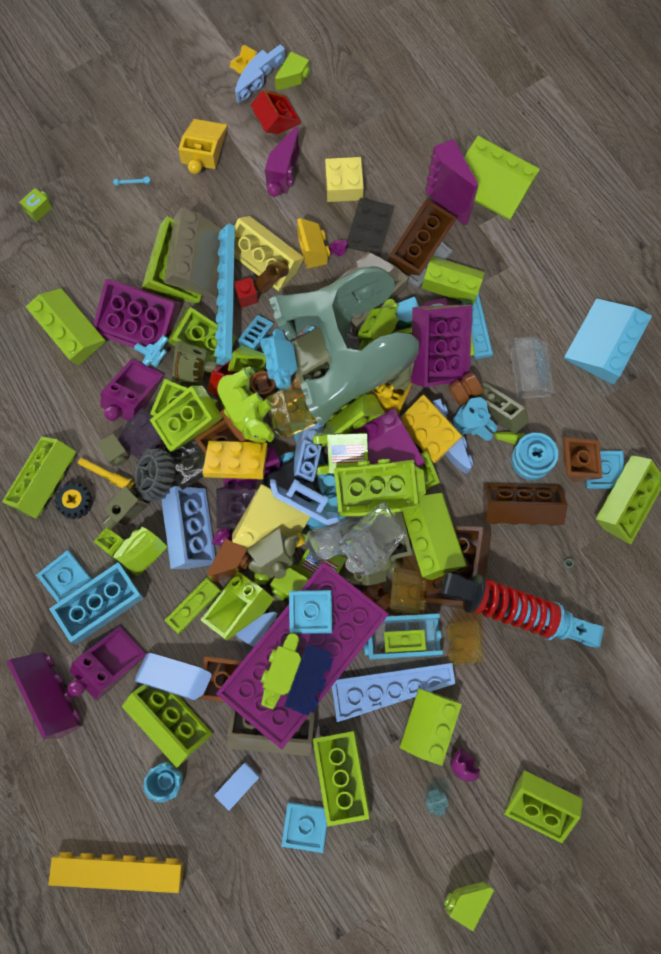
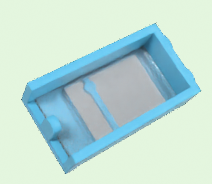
[364,614,443,660]

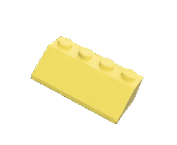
[234,216,304,291]

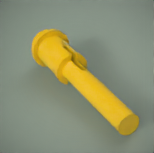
[78,457,135,490]

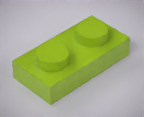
[384,630,426,653]

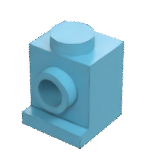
[317,473,336,496]

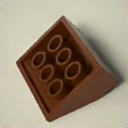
[417,526,491,609]

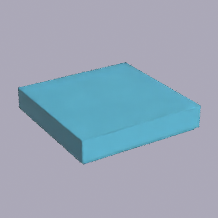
[585,451,624,489]
[36,550,92,602]
[289,590,332,634]
[281,802,327,853]

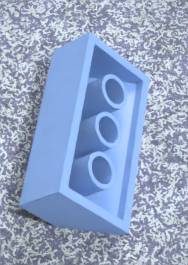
[161,486,215,569]

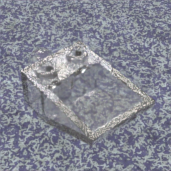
[338,502,406,576]
[305,517,361,561]

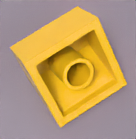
[297,218,330,269]

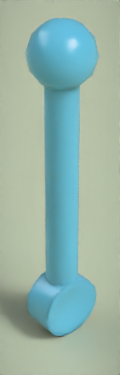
[113,177,151,186]

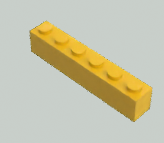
[48,852,184,893]

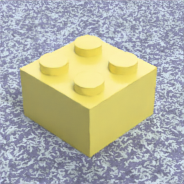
[325,157,363,202]

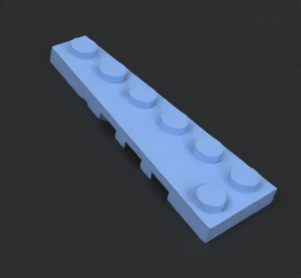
[332,663,455,722]

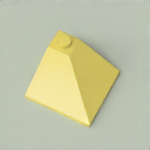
[232,484,311,549]

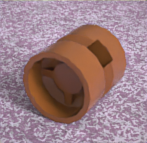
[250,371,276,402]
[448,372,483,406]
[362,583,396,612]

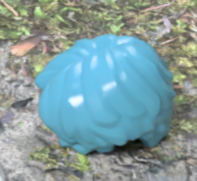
[143,762,183,803]

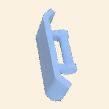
[270,479,340,525]
[135,653,212,700]

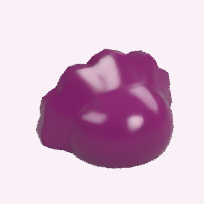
[328,240,348,256]
[211,526,232,546]

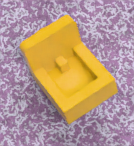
[230,45,258,74]

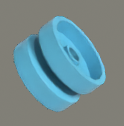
[511,433,558,481]

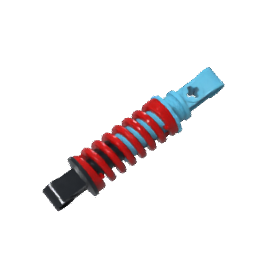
[440,573,604,648]

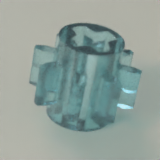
[424,789,449,817]

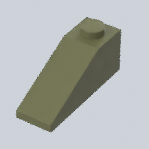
[475,382,529,434]

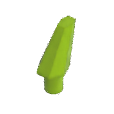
[494,432,525,445]

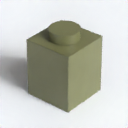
[97,433,129,467]

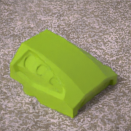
[113,527,167,577]

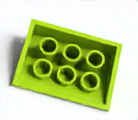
[464,136,540,221]
[142,216,202,304]

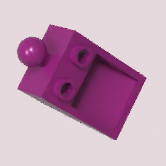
[265,127,300,197]
[100,359,164,423]
[68,626,146,701]

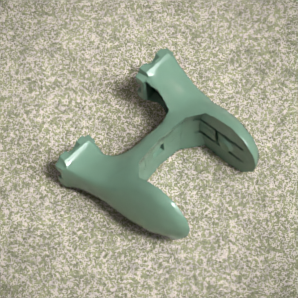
[269,266,419,425]

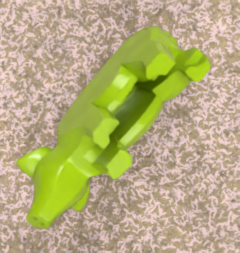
[217,367,274,443]

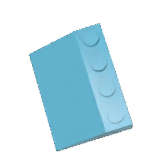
[563,299,652,385]

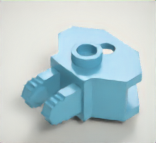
[453,397,498,441]

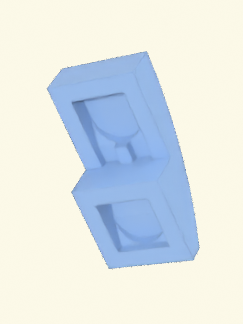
[214,762,261,811]

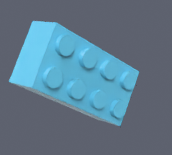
[49,562,144,645]

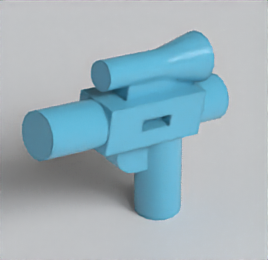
[134,335,169,367]

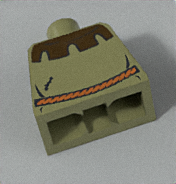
[172,341,217,382]
[102,486,149,530]

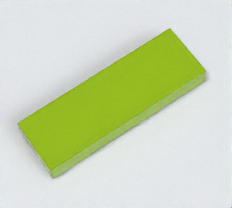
[164,577,222,635]

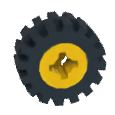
[54,482,93,519]

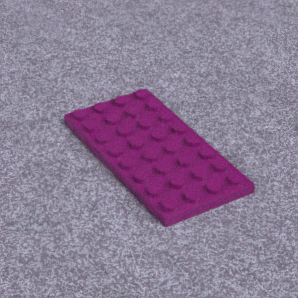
[216,562,389,750]

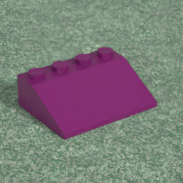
[425,139,478,225]
[93,279,181,352]
[411,305,472,387]
[327,408,425,467]
[6,652,82,739]

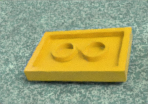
[400,395,464,463]
[203,441,268,479]

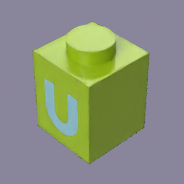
[19,188,52,222]

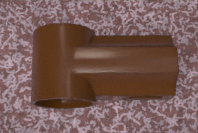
[254,261,289,294]

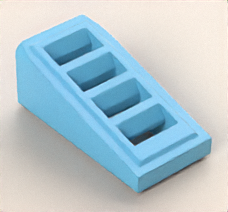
[238,315,274,351]

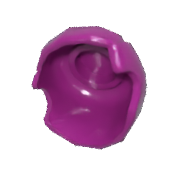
[450,749,481,782]

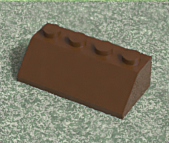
[387,199,457,276]
[483,483,568,526]

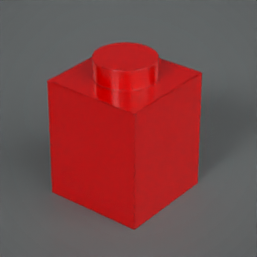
[234,277,258,308]

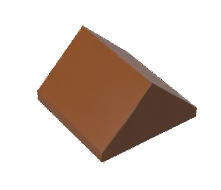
[563,437,603,482]

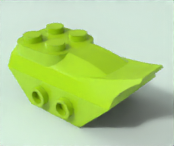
[334,459,426,519]

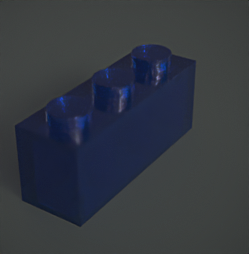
[284,644,334,716]

